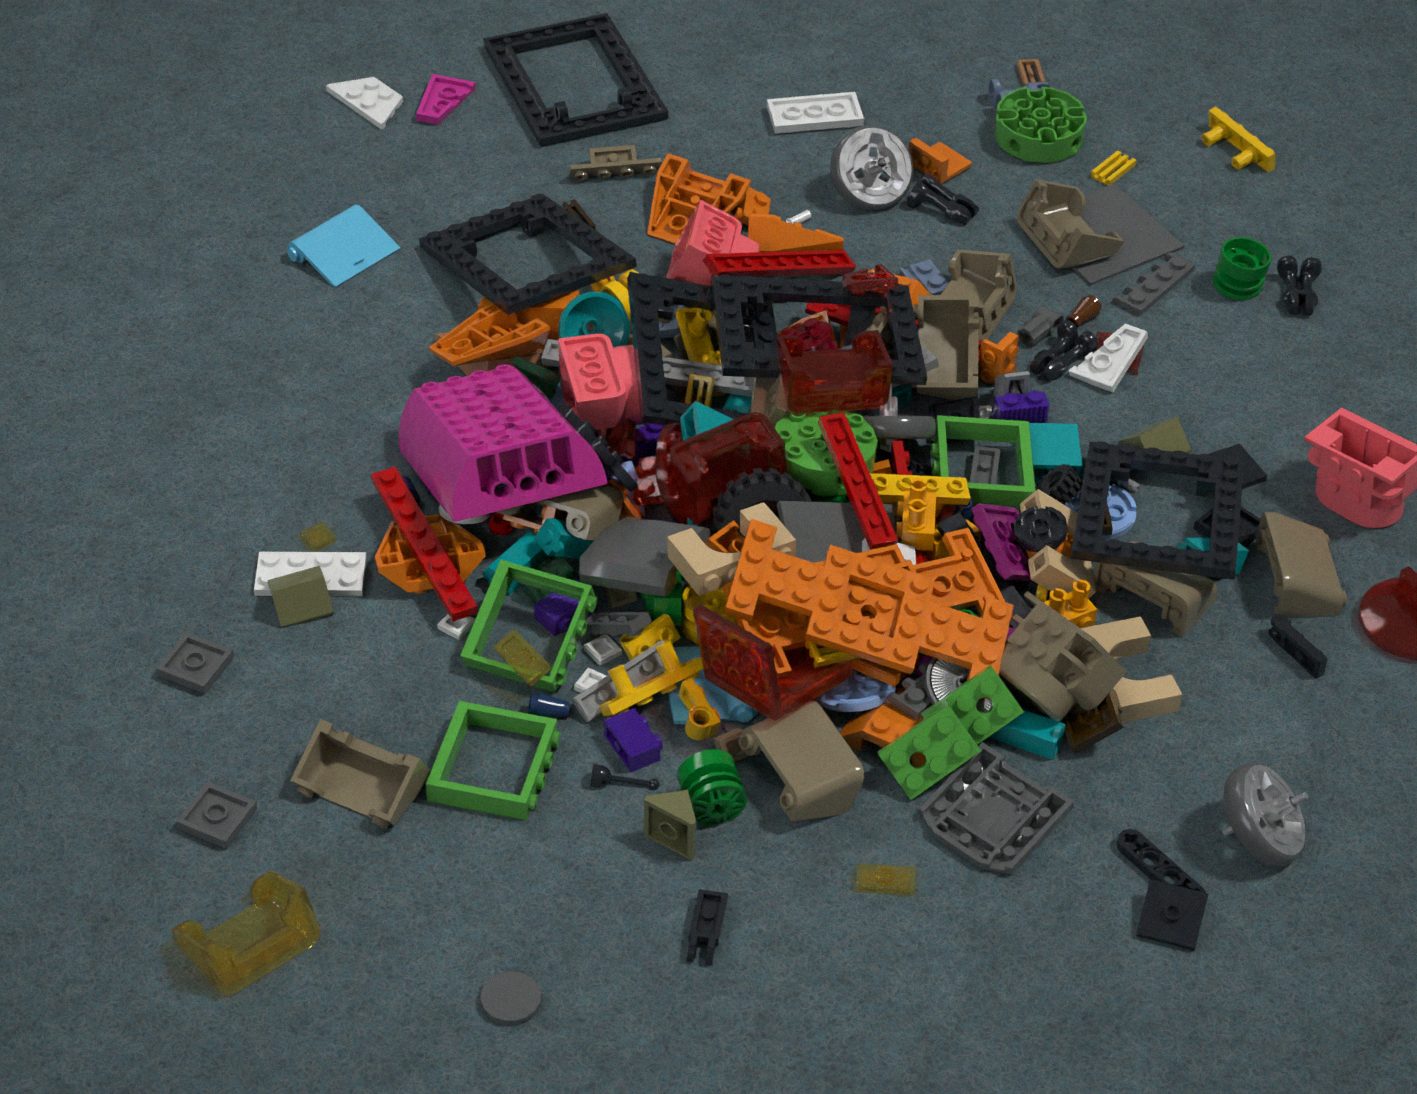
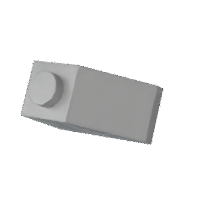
[994,371,1030,396]

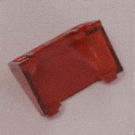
[777,330,893,414]
[670,412,787,525]

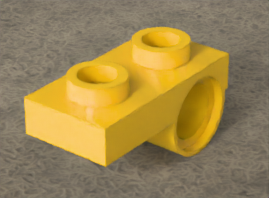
[620,614,681,660]
[678,677,721,740]

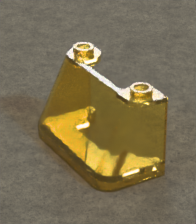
[170,870,321,995]

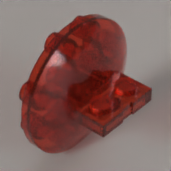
[633,422,707,525]
[1359,566,1417,660]

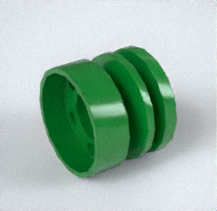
[1213,237,1271,301]
[676,749,748,826]

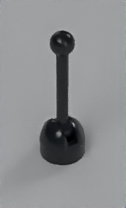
[590,764,660,790]

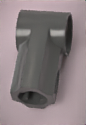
[1017,305,1064,346]

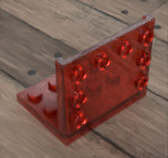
[693,604,853,721]

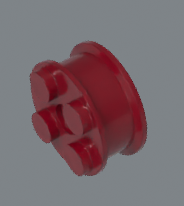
[779,318,838,357]

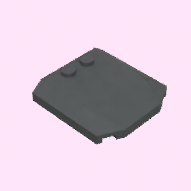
[579,517,712,597]
[920,742,1074,875]

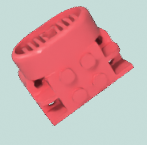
[666,200,760,286]
[558,334,648,440]
[1304,407,1417,528]

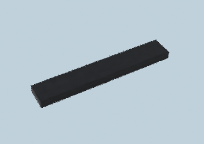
[936,512,1031,629]

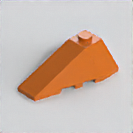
[748,213,844,252]

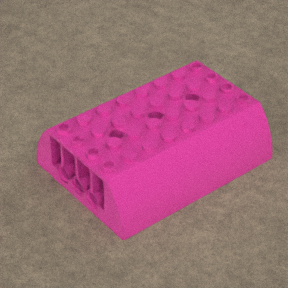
[399,365,608,522]

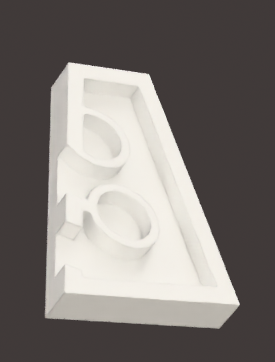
[1068,324,1148,392]

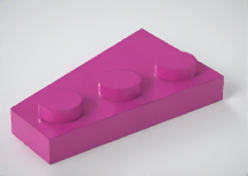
[416,74,476,125]

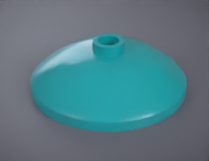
[558,291,630,347]

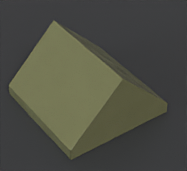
[1119,417,1191,453]
[267,565,334,628]
[644,790,696,860]

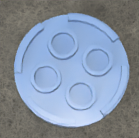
[1065,481,1137,539]
[812,663,896,712]

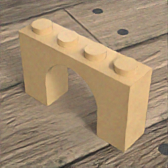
[1020,489,1096,599]
[667,502,796,596]
[1080,616,1182,723]

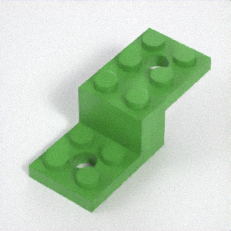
[877,665,1024,800]

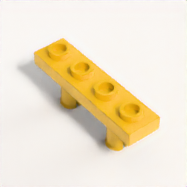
[1201,106,1276,172]
[675,308,725,397]
[870,473,971,516]
[599,641,707,716]

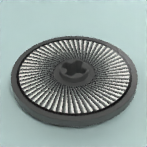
[924,657,1003,712]

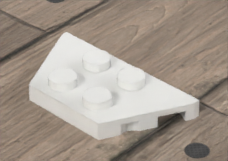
[326,77,403,130]

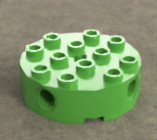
[994,87,1087,163]
[770,403,878,496]

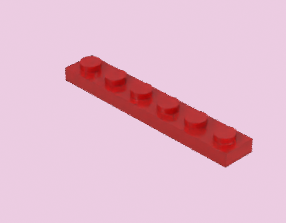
[818,413,898,550]

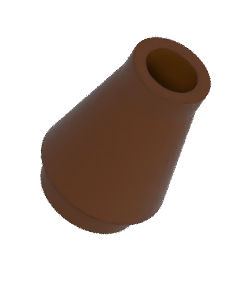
[1067,295,1102,328]

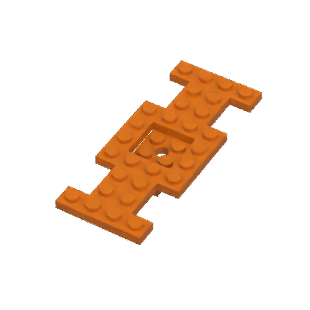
[723,519,1014,700]
[723,528,1013,682]

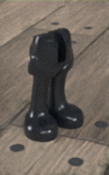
[907,173,979,225]
[1277,255,1322,316]
[1030,320,1098,381]

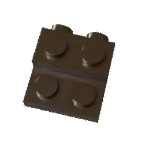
[1062,689,1124,754]

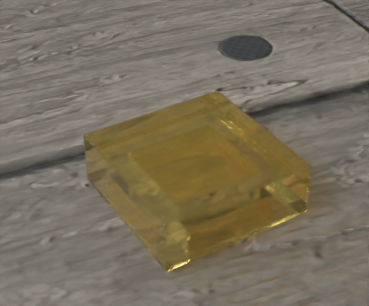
[300,521,337,552]

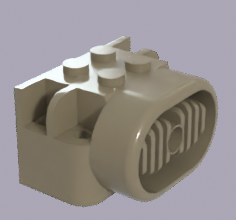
[999,591,1127,722]

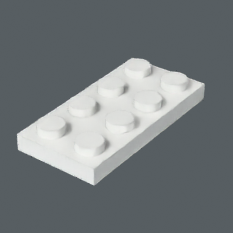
[767,92,864,134]
[254,552,366,596]

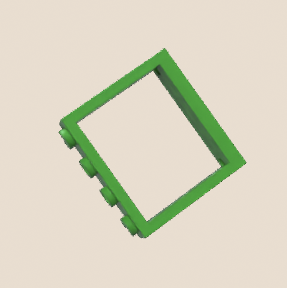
[930,415,1035,510]
[460,560,597,692]
[426,701,561,820]

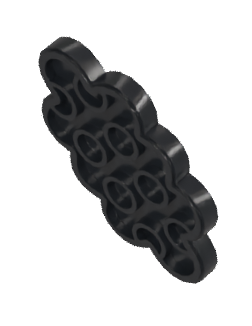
[558,403,638,492]

